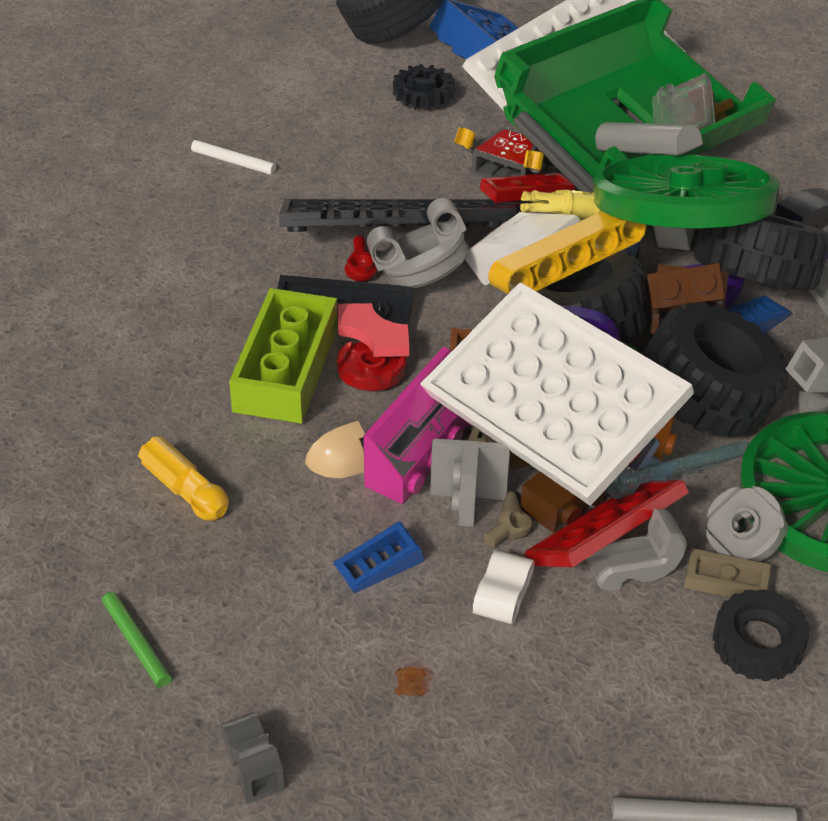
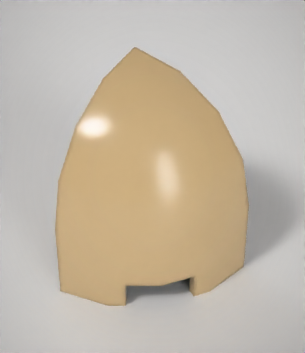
[305,421,365,478]

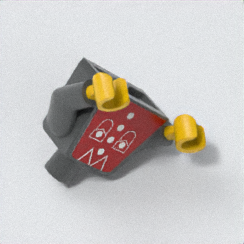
[454,127,546,178]

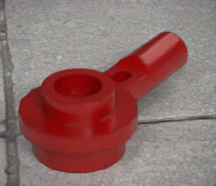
[344,236,377,282]

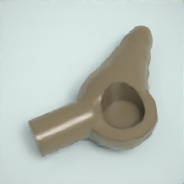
[483,491,532,547]

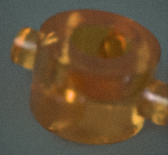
[394,667,426,696]

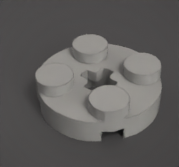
[706,486,788,562]

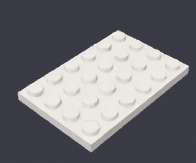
[420,282,694,506]

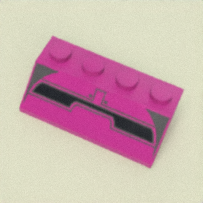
[364,347,473,504]

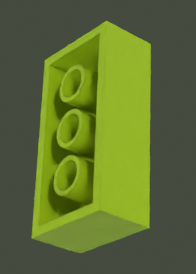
[229,288,338,424]

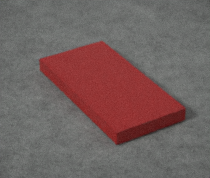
[524,480,689,567]

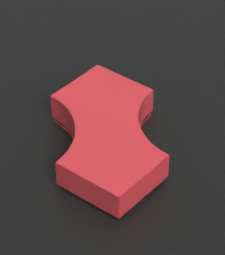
[338,303,409,357]

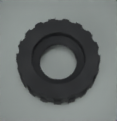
[712,589,809,681]

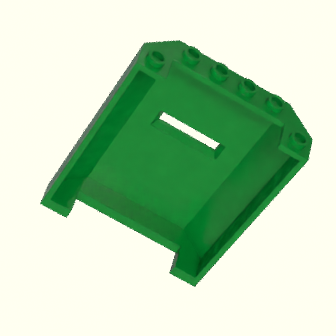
[494,0,777,177]

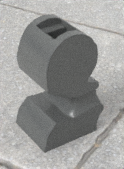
[220,712,285,804]

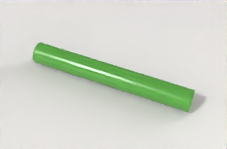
[102,591,172,688]

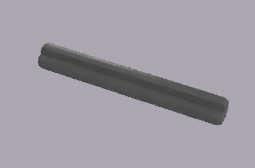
[514,112,594,193]

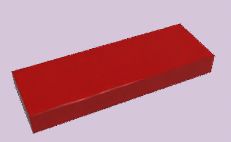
[479,172,576,203]

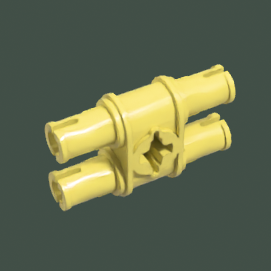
[520,190,601,222]

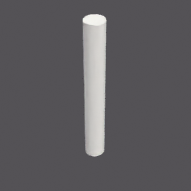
[191,140,276,175]

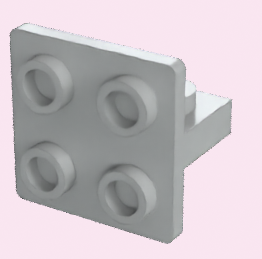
[430,439,510,527]

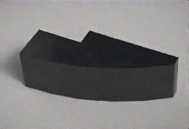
[775,188,828,229]

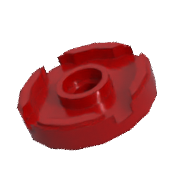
[336,341,407,391]

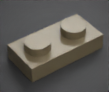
[684,548,771,598]

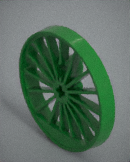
[593,155,780,228]
[739,411,828,572]

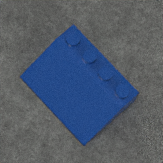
[429,0,519,59]

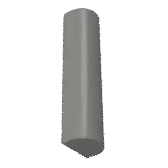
[595,122,703,155]

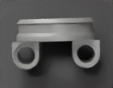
[367,198,469,288]

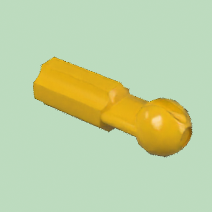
[138,436,229,521]

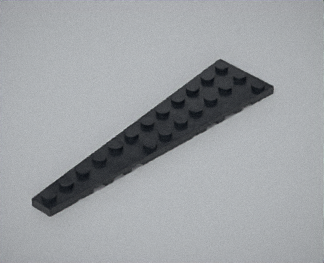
[279,199,534,232]

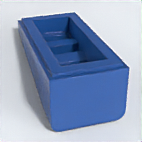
[727,295,791,334]
[333,521,425,594]

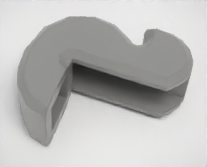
[585,509,687,590]

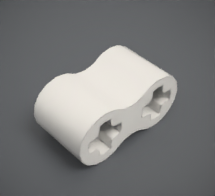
[473,549,535,625]

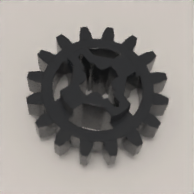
[393,64,455,110]

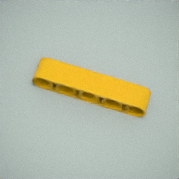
[488,211,646,294]

